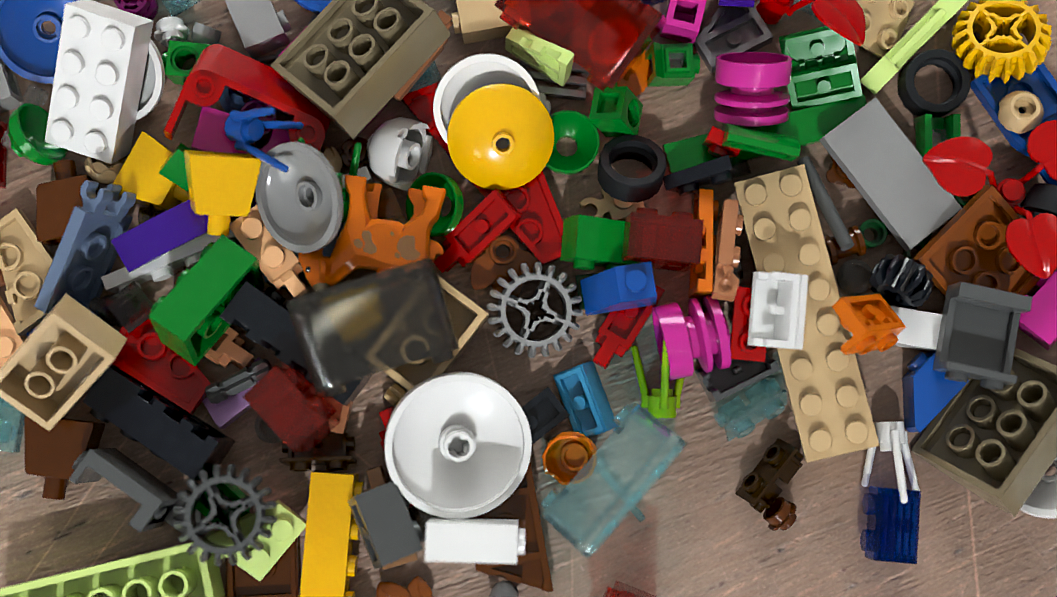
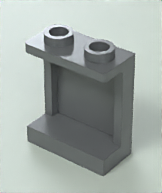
[933,282,1033,390]
[69,448,179,532]

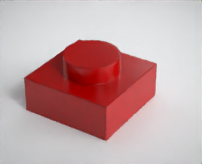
[702,126,741,158]

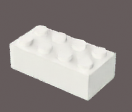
[45,0,154,164]

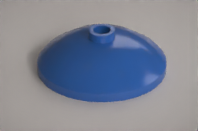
[0,0,78,84]

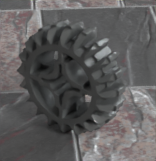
[173,464,277,566]

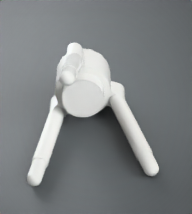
[861,421,920,504]

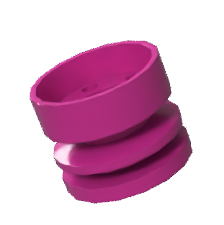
[714,52,792,127]
[652,295,731,381]

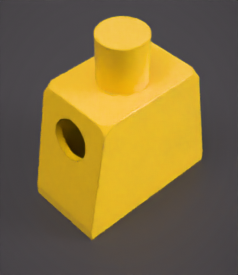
[113,131,190,211]
[184,150,261,236]

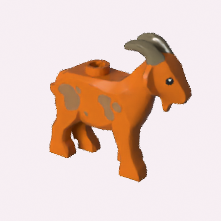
[298,174,446,306]

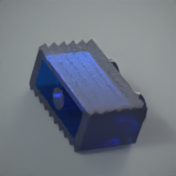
[860,486,921,564]

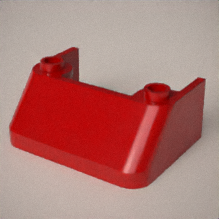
[164,44,331,151]

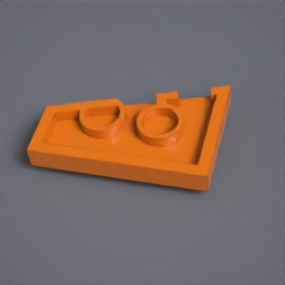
[688,189,719,299]

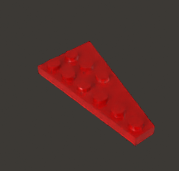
[402,81,563,266]

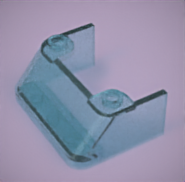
[540,403,687,559]

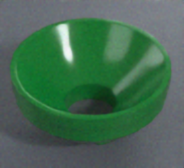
[8,103,67,166]
[546,110,600,175]
[406,172,464,237]

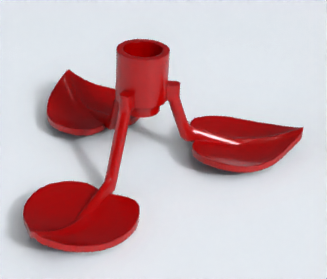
[755,0,866,47]
[922,120,1057,279]

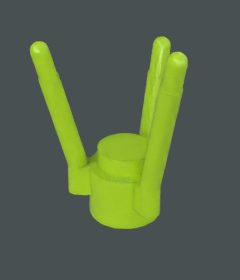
[631,339,685,418]

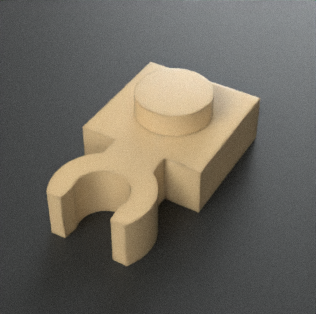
[580,177,646,221]

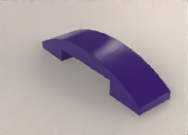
[111,198,257,273]

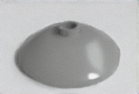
[255,142,343,253]

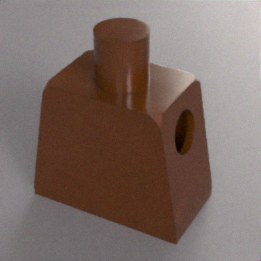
[36,159,107,246]
[24,415,105,500]

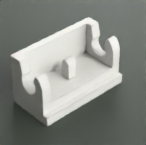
[748,272,808,350]

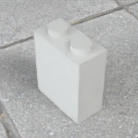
[425,517,525,564]

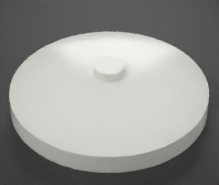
[384,372,532,519]

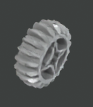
[487,262,583,358]

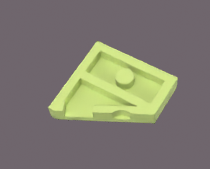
[505,27,575,87]
[204,500,306,581]

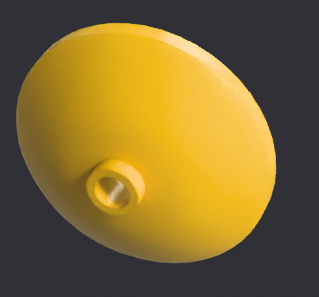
[447,83,554,190]

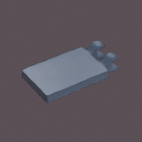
[34,180,136,313]

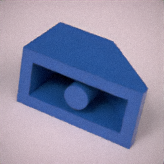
[580,261,657,316]
[902,351,969,432]

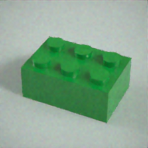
[148,234,264,366]

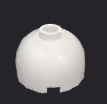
[367,117,433,191]

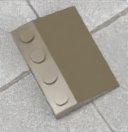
[270,0,451,139]
[911,348,1057,517]

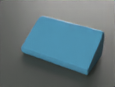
[553,361,617,438]

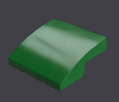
[779,26,863,110]
[722,123,801,161]

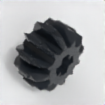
[869,254,934,310]

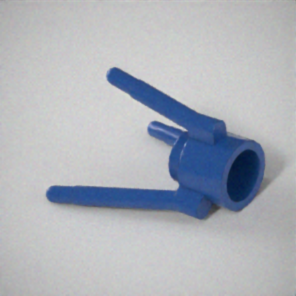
[224,107,304,172]

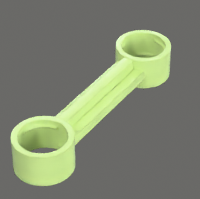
[860,0,968,95]

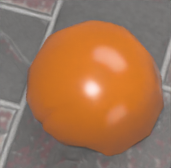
[542,432,599,485]

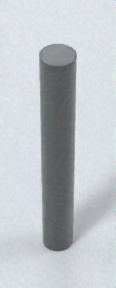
[797,156,854,251]

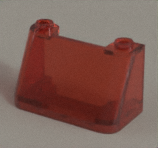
[494,0,667,92]

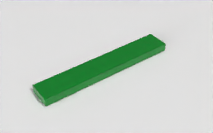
[662,94,867,174]

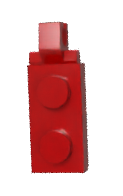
[433,189,522,273]
[593,284,665,370]

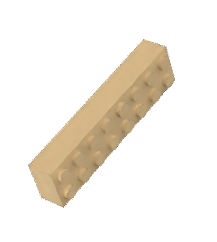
[734,164,880,462]

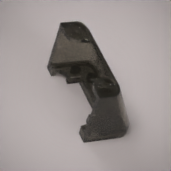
[286,258,459,398]

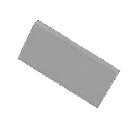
[819,97,962,252]

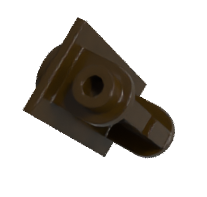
[279,433,357,472]
[735,438,804,513]

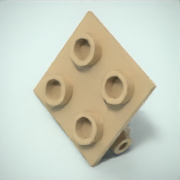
[856,0,915,58]

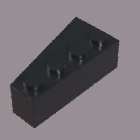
[219,281,375,406]
[82,365,235,481]

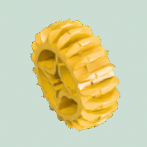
[951,0,1052,84]

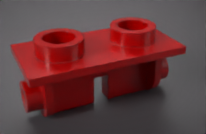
[730,286,766,362]

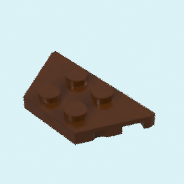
[471,462,553,592]

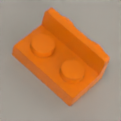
[832,294,906,355]

